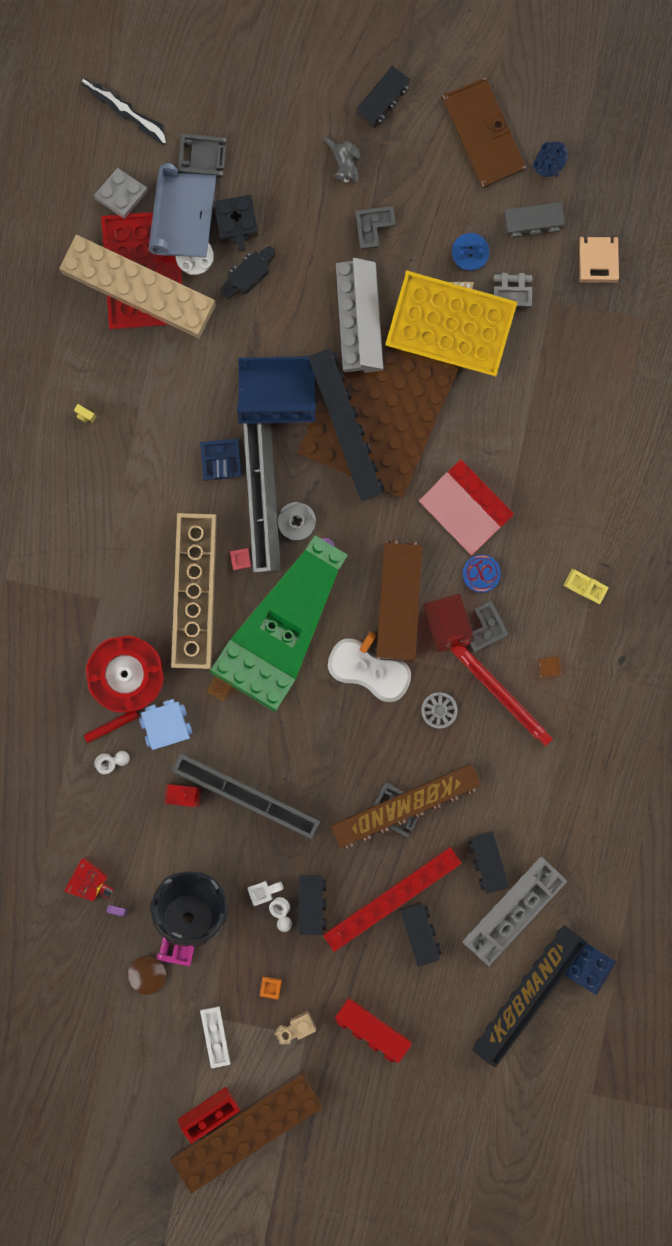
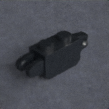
[220,246,276,299]

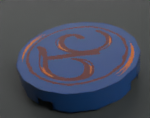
[463,555,501,593]

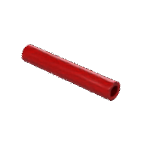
[84,711,139,743]

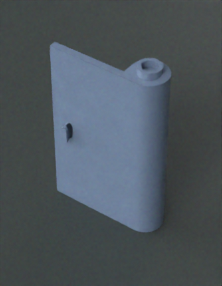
[149,163,216,258]

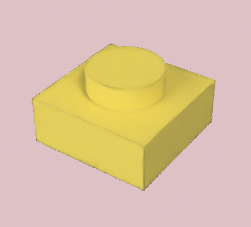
[74,404,96,423]

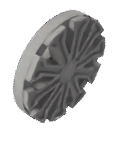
[421,692,457,728]

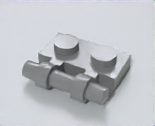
[494,273,532,308]

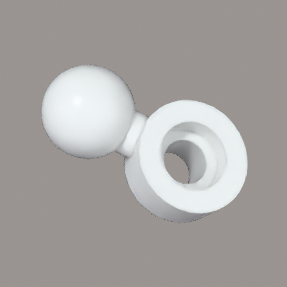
[94,751,130,774]
[269,897,292,932]

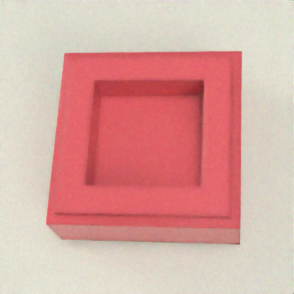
[230,548,252,571]

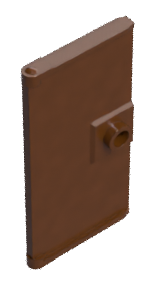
[441,77,526,188]

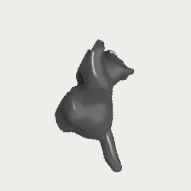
[324,137,360,182]

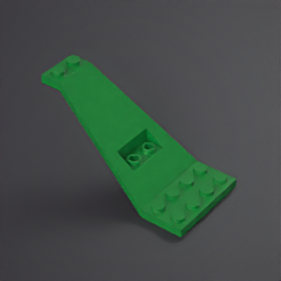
[210,535,348,712]

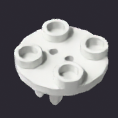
[176,243,214,275]

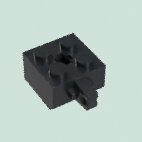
[214,195,259,253]

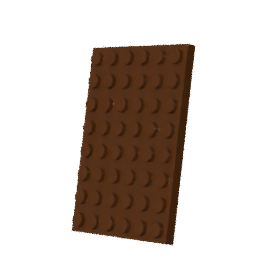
[297,324,460,499]

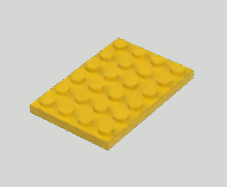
[386,270,517,377]

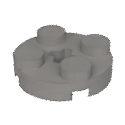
[278,502,316,541]

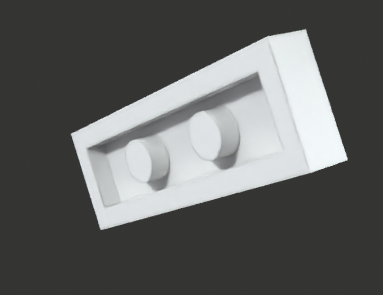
[200,1006,231,1068]

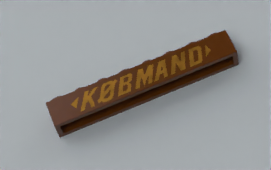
[329,764,481,850]

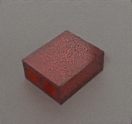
[423,594,474,652]

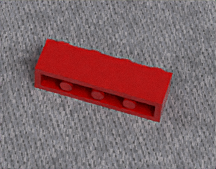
[335,997,412,1063]

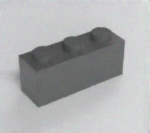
[503,202,565,238]

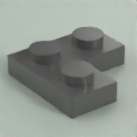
[355,206,396,250]
[465,601,509,652]

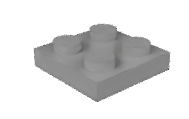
[94,168,148,219]

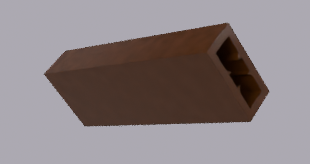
[376,540,423,662]

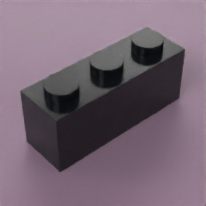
[356,65,410,128]
[468,830,509,894]
[299,875,326,935]
[400,902,442,967]

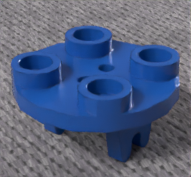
[452,233,490,271]

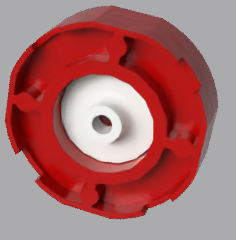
[86,636,165,713]

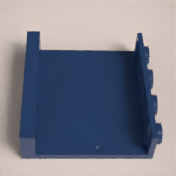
[237,356,316,424]

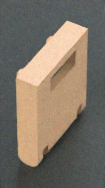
[579,237,619,283]

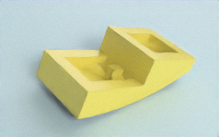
[563,569,609,604]

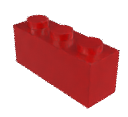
[177,1087,240,1144]

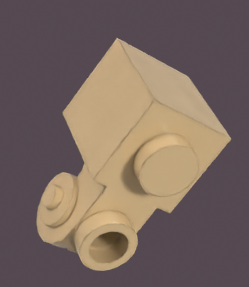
[274,1011,316,1045]

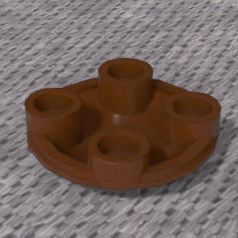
[128,956,167,995]

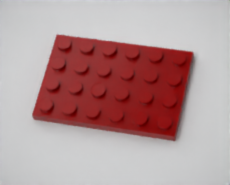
[101,212,183,330]

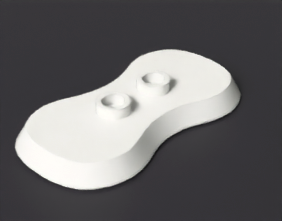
[328,638,411,702]

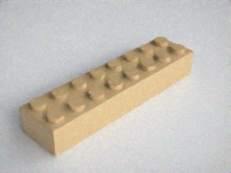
[59,235,216,339]
[171,513,217,669]

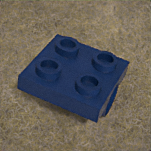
[200,438,242,481]
[565,943,616,995]

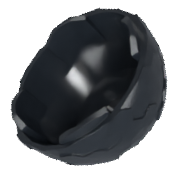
[150,871,228,947]

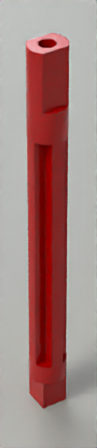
[444,635,553,747]

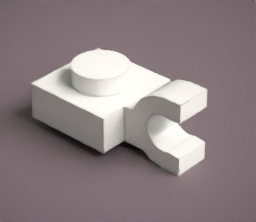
[248,881,284,906]

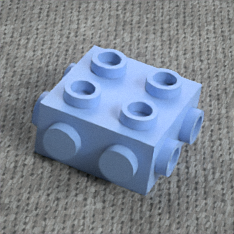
[139,699,192,750]

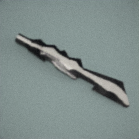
[81,78,166,145]

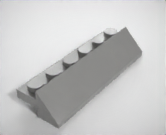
[336,258,384,373]
[462,857,568,966]

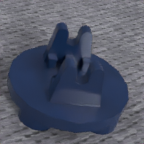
[532,142,568,178]

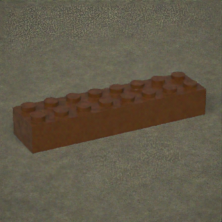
[170,1071,323,1194]

